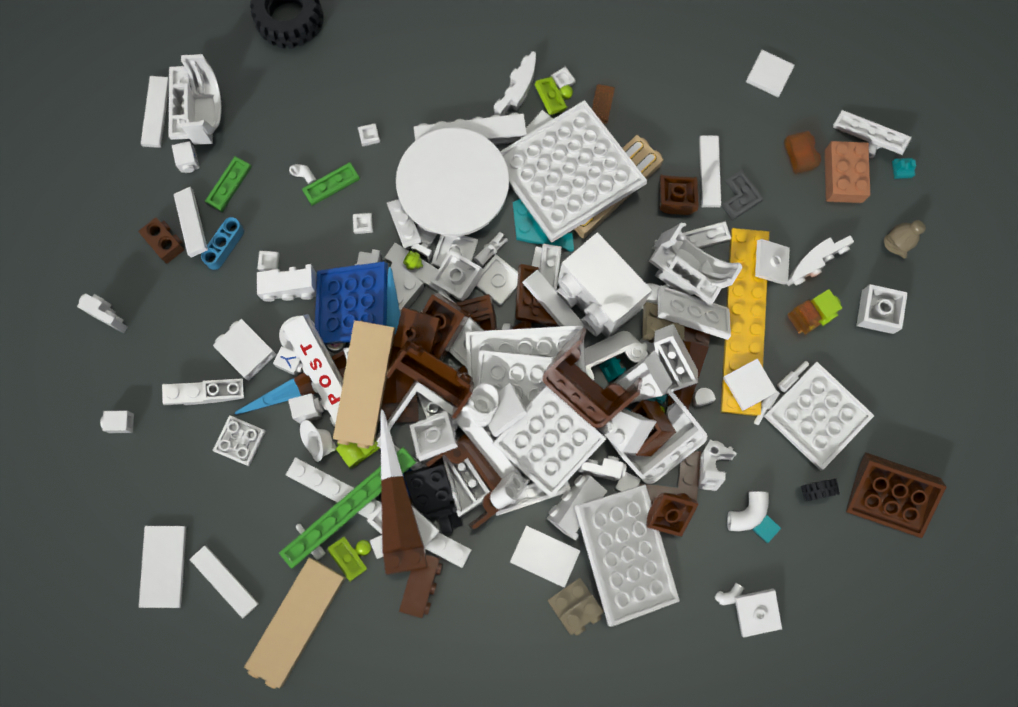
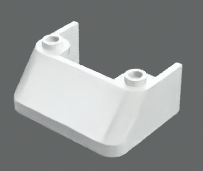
[585,331,649,380]
[609,389,707,484]

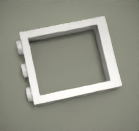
[375,380,459,470]

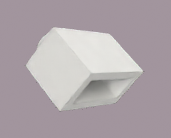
[288,393,324,424]

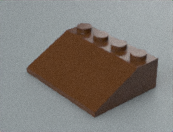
[846,452,946,538]

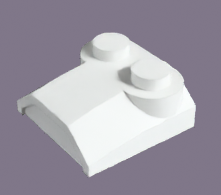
[430,250,483,301]

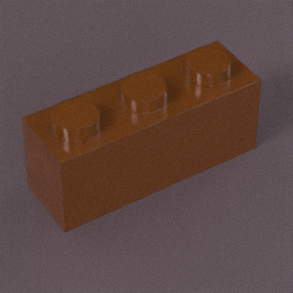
[399,555,443,618]

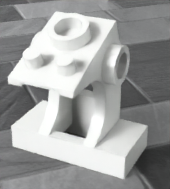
[698,440,737,491]

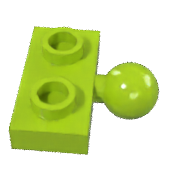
[534,77,573,115]
[327,536,371,582]

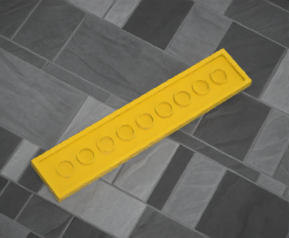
[721,228,769,416]

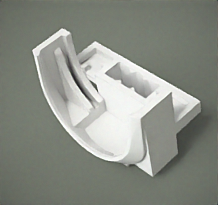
[169,54,221,145]
[649,223,742,305]

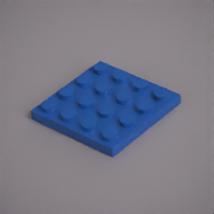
[315,261,388,345]

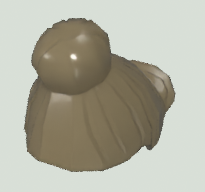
[884,220,926,259]

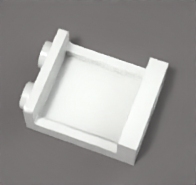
[213,319,277,381]

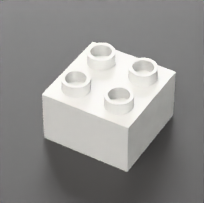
[556,232,652,338]

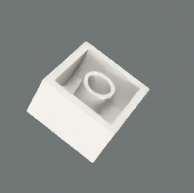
[856,284,907,334]

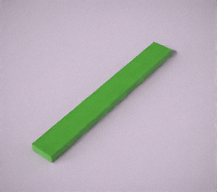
[279,447,417,569]

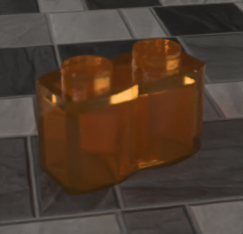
[784,131,821,174]
[787,299,822,335]

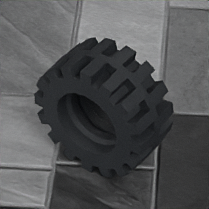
[801,478,840,501]

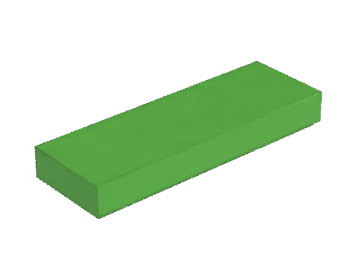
[205,156,252,212]
[302,162,360,206]

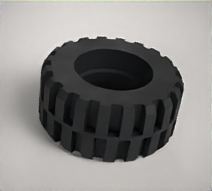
[250,0,323,49]

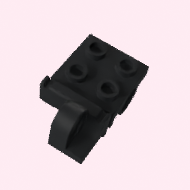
[404,462,463,535]

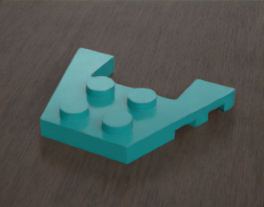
[512,199,574,252]

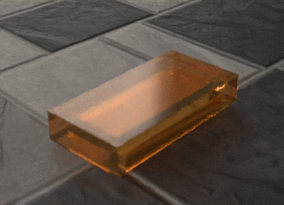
[592,84,615,123]

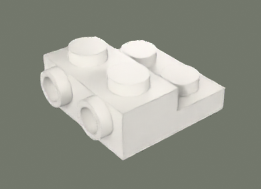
[77,293,128,333]
[410,411,458,461]
[578,456,627,481]

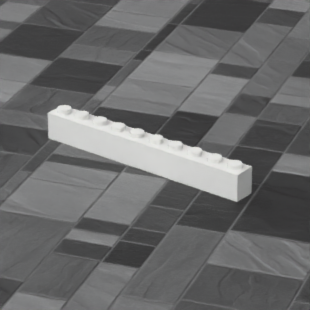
[286,458,472,568]

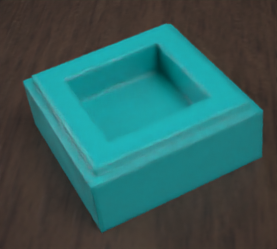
[752,515,781,543]

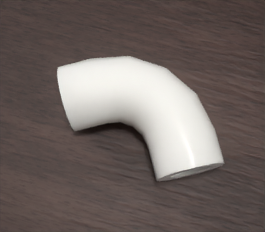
[727,492,769,531]

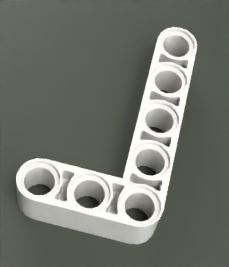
[455,410,530,509]

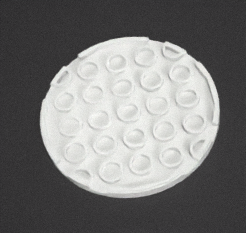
[396,128,509,236]

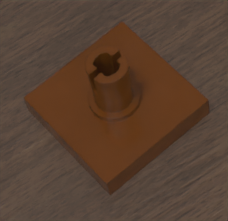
[393,307,441,354]

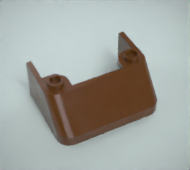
[542,327,643,428]
[386,340,474,419]
[424,434,502,529]

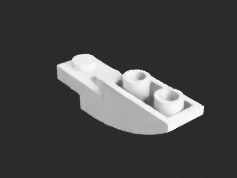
[494,51,536,116]
[787,236,854,286]
[162,379,244,405]

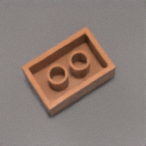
[825,141,870,203]

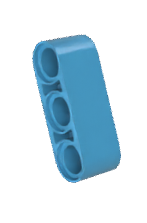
[201,217,244,270]

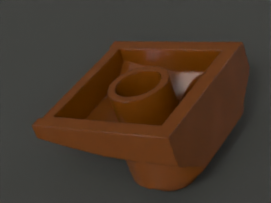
[659,175,699,215]
[646,492,699,537]

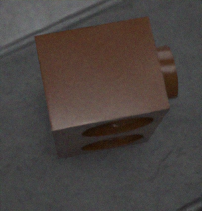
[138,217,184,264]

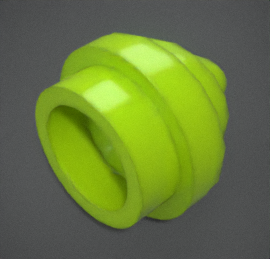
[403,251,423,270]

